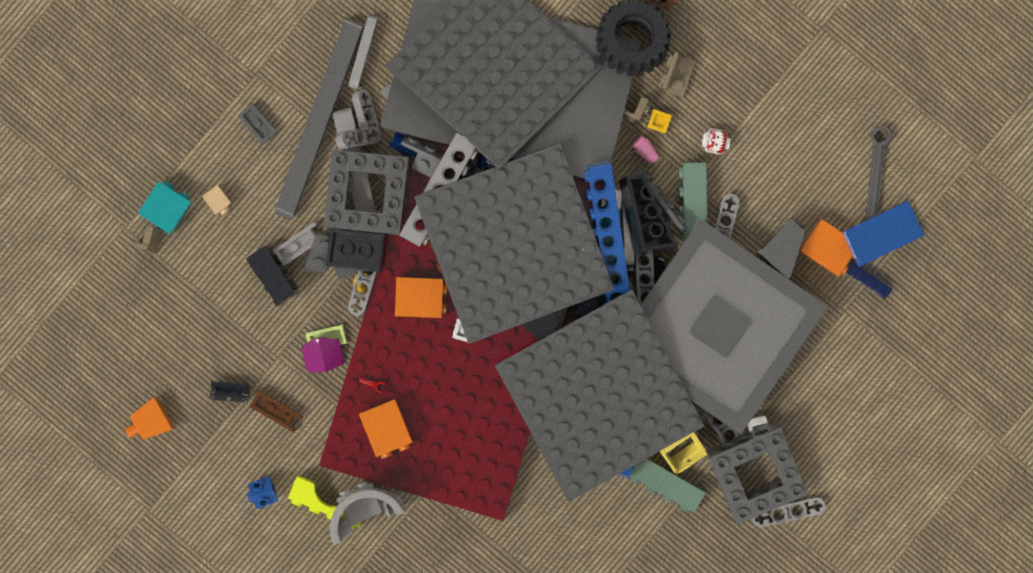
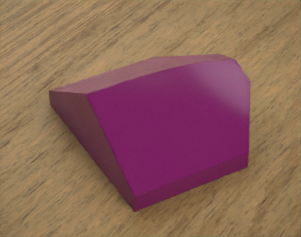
[301,337,344,372]

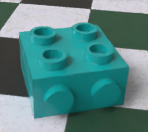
[138,181,193,235]

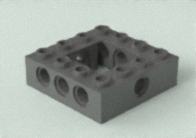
[323,150,412,235]
[706,421,808,525]

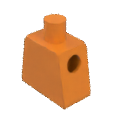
[125,397,174,440]

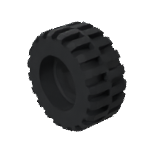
[596,0,671,77]

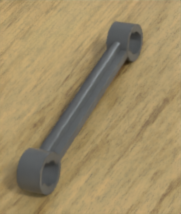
[865,126,891,221]

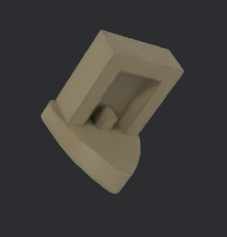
[134,226,162,253]

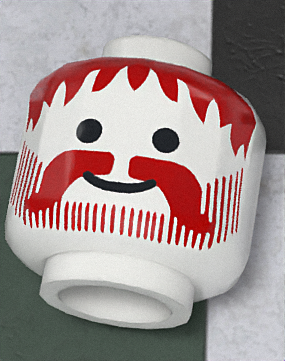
[702,128,731,155]

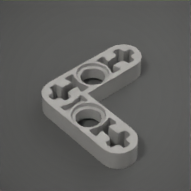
[336,89,381,150]

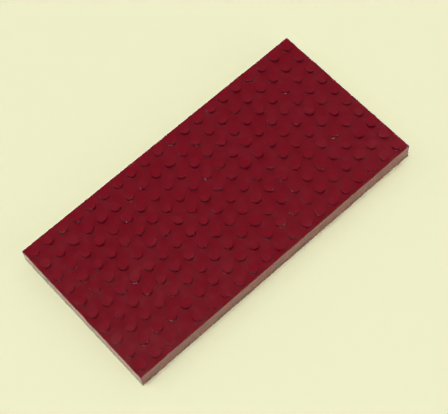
[319,137,604,521]

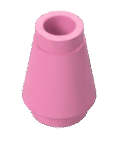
[632,136,659,164]

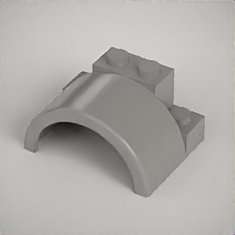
[329,480,406,546]

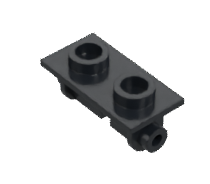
[210,381,250,403]

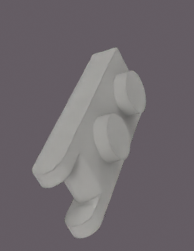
[273,221,318,266]

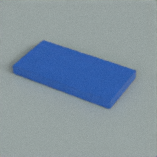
[842,201,924,267]

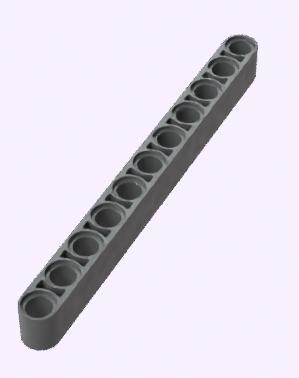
[274,18,365,220]

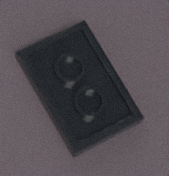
[326,228,387,273]

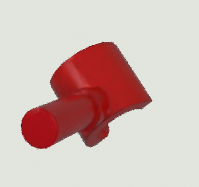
[359,378,386,393]

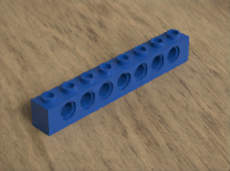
[584,161,630,305]

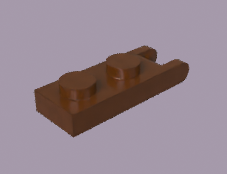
[249,390,304,432]

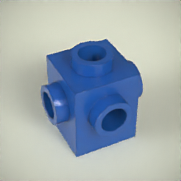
[247,476,279,509]

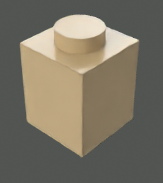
[202,185,233,216]

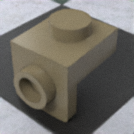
[623,97,650,123]

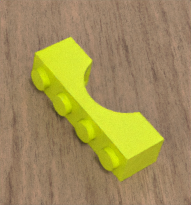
[288,475,362,529]

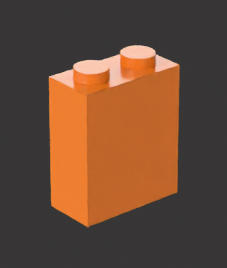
[799,219,854,277]
[395,277,447,318]
[359,399,413,459]

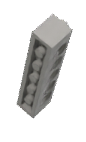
[400,133,478,247]

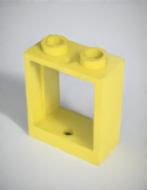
[660,432,707,476]

